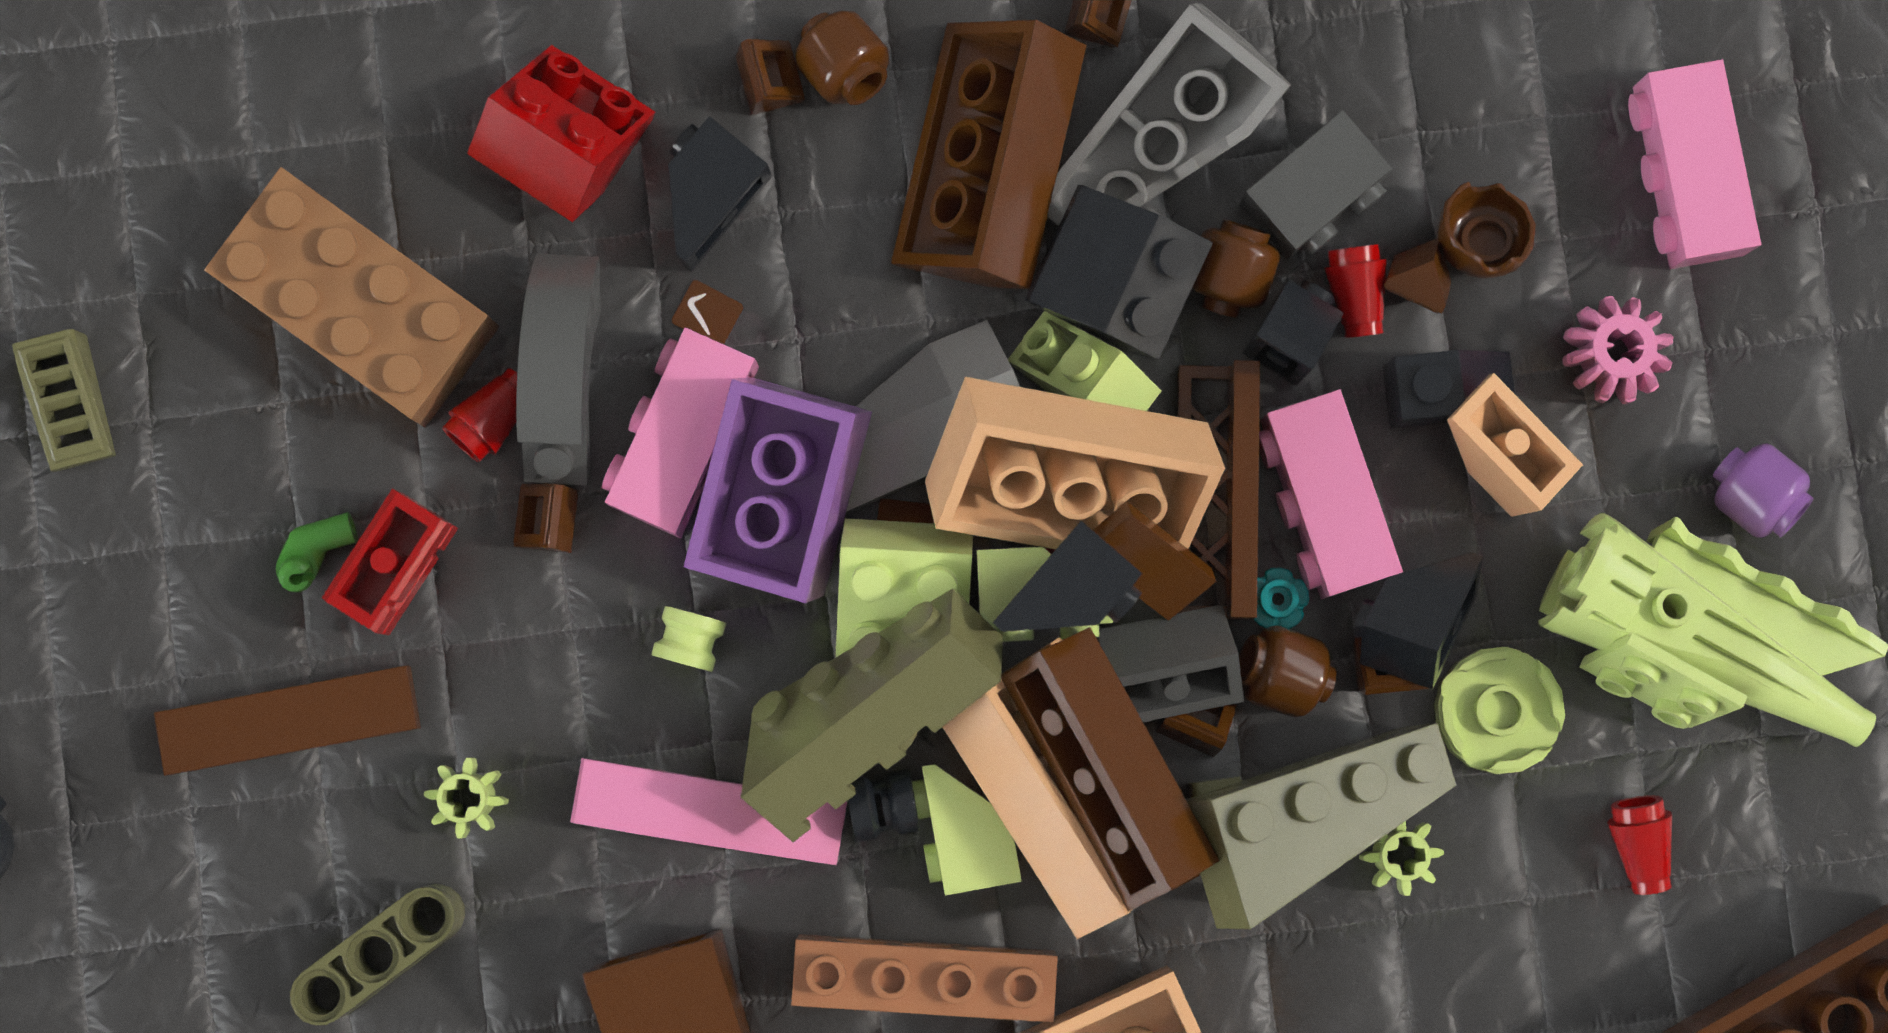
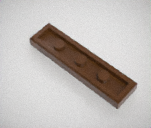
[154,666,421,776]

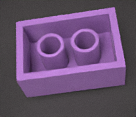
[683,377,872,603]

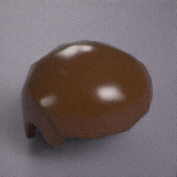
[1437,182,1536,279]

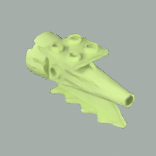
[1538,513,1888,747]

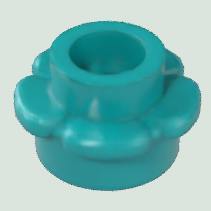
[1253,567,1309,629]

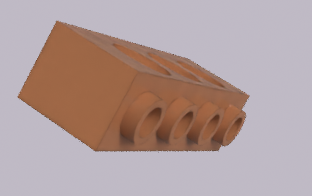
[791,934,1058,1022]

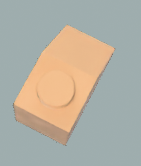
[1447,373,1583,517]

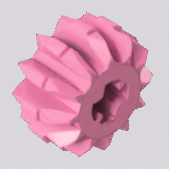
[1562,296,1674,404]

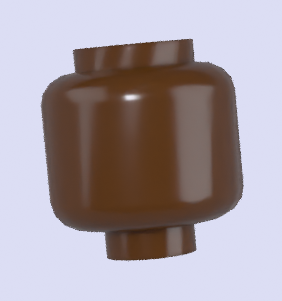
[796,10,889,105]
[1192,219,1280,318]
[1239,625,1336,718]

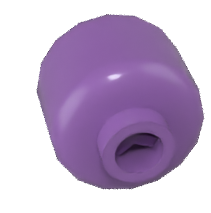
[1713,443,1814,538]

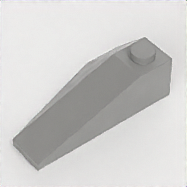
[1047,3,1291,226]
[845,320,1020,515]

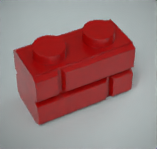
[321,488,458,635]

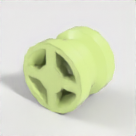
[651,606,726,672]

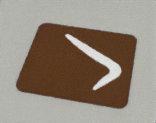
[672,280,744,344]

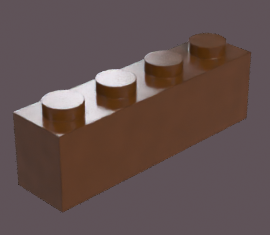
[1001,627,1219,911]

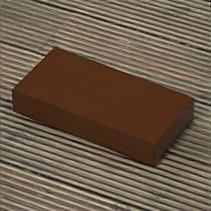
[1093,501,1216,621]

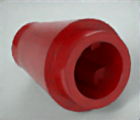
[1324,244,1387,338]
[442,368,517,462]
[1607,795,1672,895]

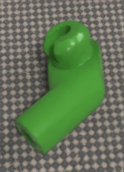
[275,512,358,592]

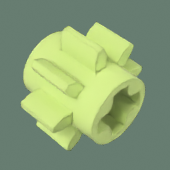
[424,757,509,838]
[1359,821,1444,896]

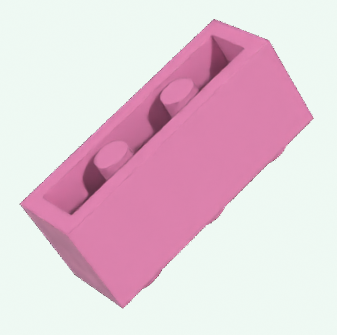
[1628,59,1762,269]
[602,328,759,538]
[1259,389,1403,599]

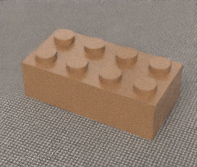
[204,167,500,428]

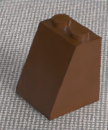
[582,929,750,1033]

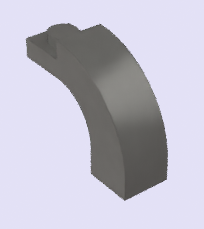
[516,253,601,485]

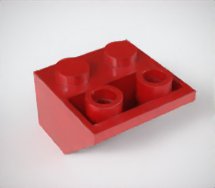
[467,45,655,222]

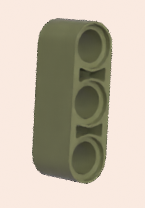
[290,884,465,1026]

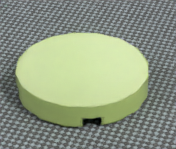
[1434,647,1565,774]

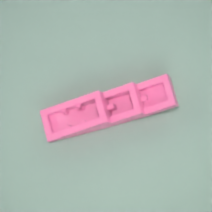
[570,758,847,865]

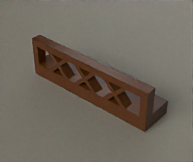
[1177,360,1260,620]

